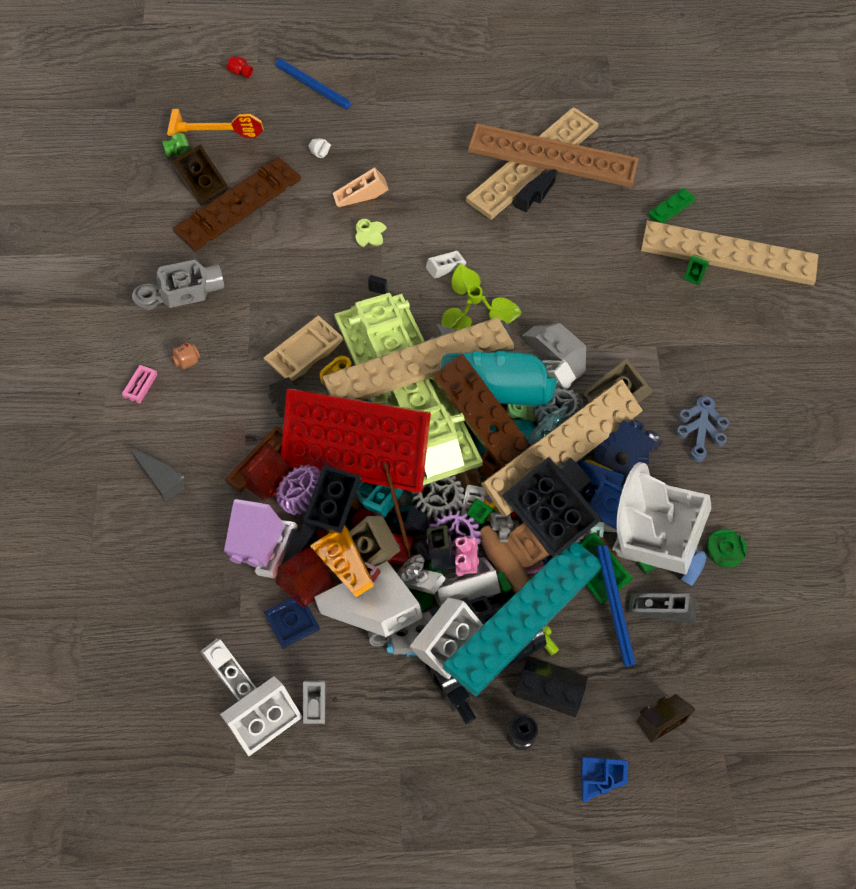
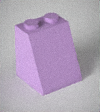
[224,499,285,567]

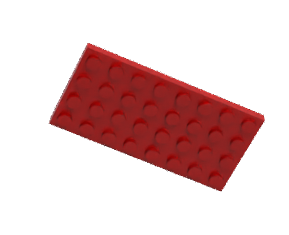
[280,389,431,493]

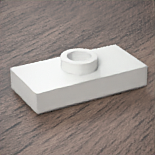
[404,569,446,594]

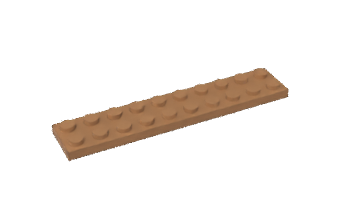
[468,124,639,188]

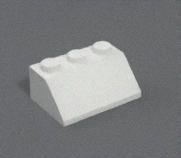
[434,557,501,606]
[410,597,483,679]
[220,676,302,756]

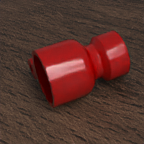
[227,56,253,79]

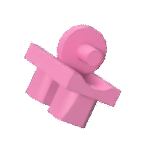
[455,537,479,577]

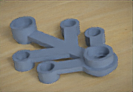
[676,396,729,462]

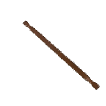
[384,463,412,558]

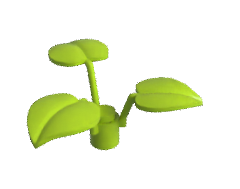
[441,263,521,330]

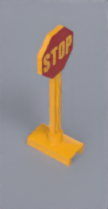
[167,109,263,138]

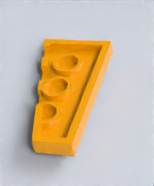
[310,525,374,597]

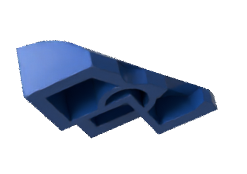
[581,757,628,802]

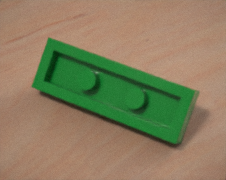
[647,188,696,224]

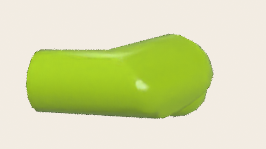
[542,625,559,656]

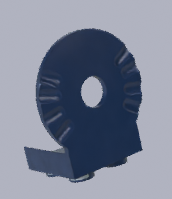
[595,419,663,485]

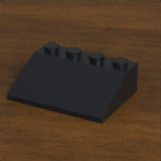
[502,455,602,557]

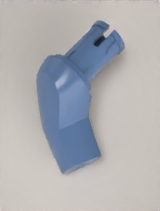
[680,548,707,586]

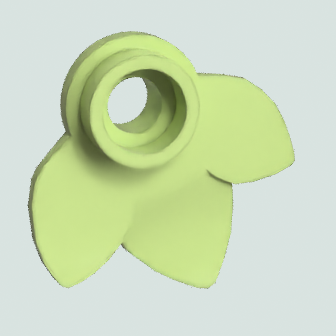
[355,219,387,247]
[506,404,535,422]

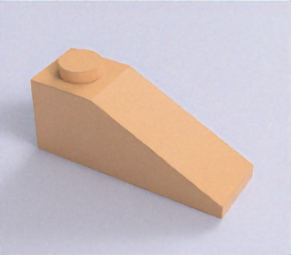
[333,167,389,207]

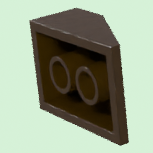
[171,144,229,205]

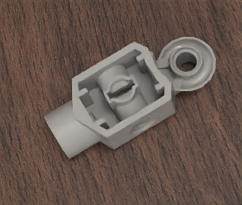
[132,260,224,310]

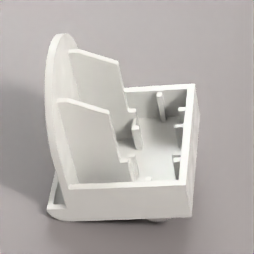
[612,462,711,575]

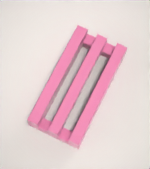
[122,365,158,404]

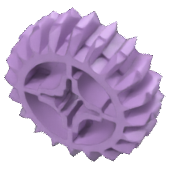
[275,464,321,515]
[427,511,481,559]

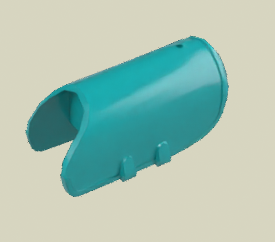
[440,351,558,406]

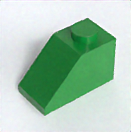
[683,254,710,286]

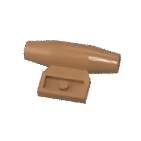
[479,523,550,593]

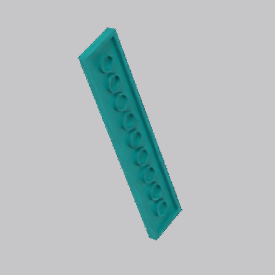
[442,542,601,697]

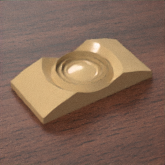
[264,316,343,383]

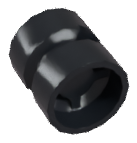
[507,714,538,750]

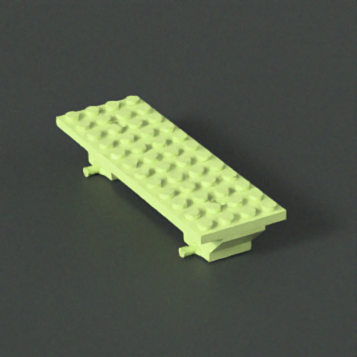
[334,293,483,485]

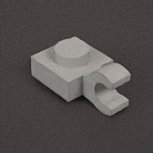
[490,513,513,542]

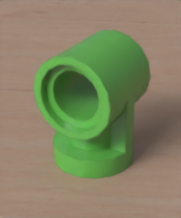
[162,133,191,157]

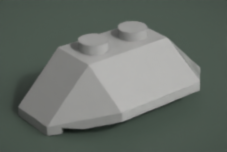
[521,323,586,384]

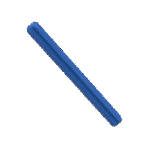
[276,58,351,109]
[596,545,635,667]

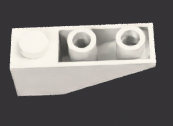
[200,639,257,701]

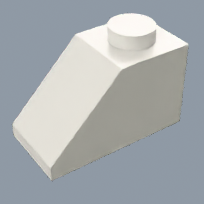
[542,360,576,389]

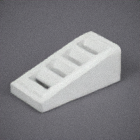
[426,251,466,279]
[460,485,486,526]

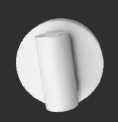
[308,138,331,158]

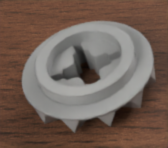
[397,555,424,582]

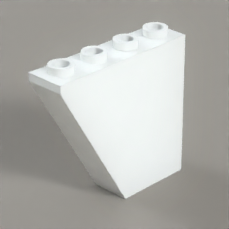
[314,561,423,637]

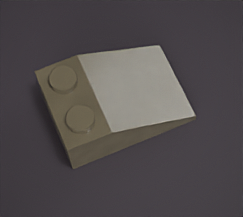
[583,358,654,403]
[349,516,400,567]

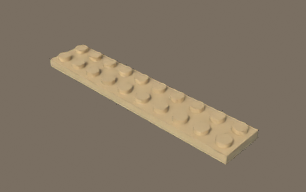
[466,107,599,220]
[641,220,818,286]
[322,317,514,401]
[481,379,643,517]

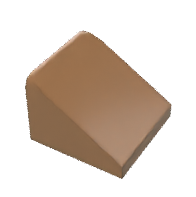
[456,469,483,492]

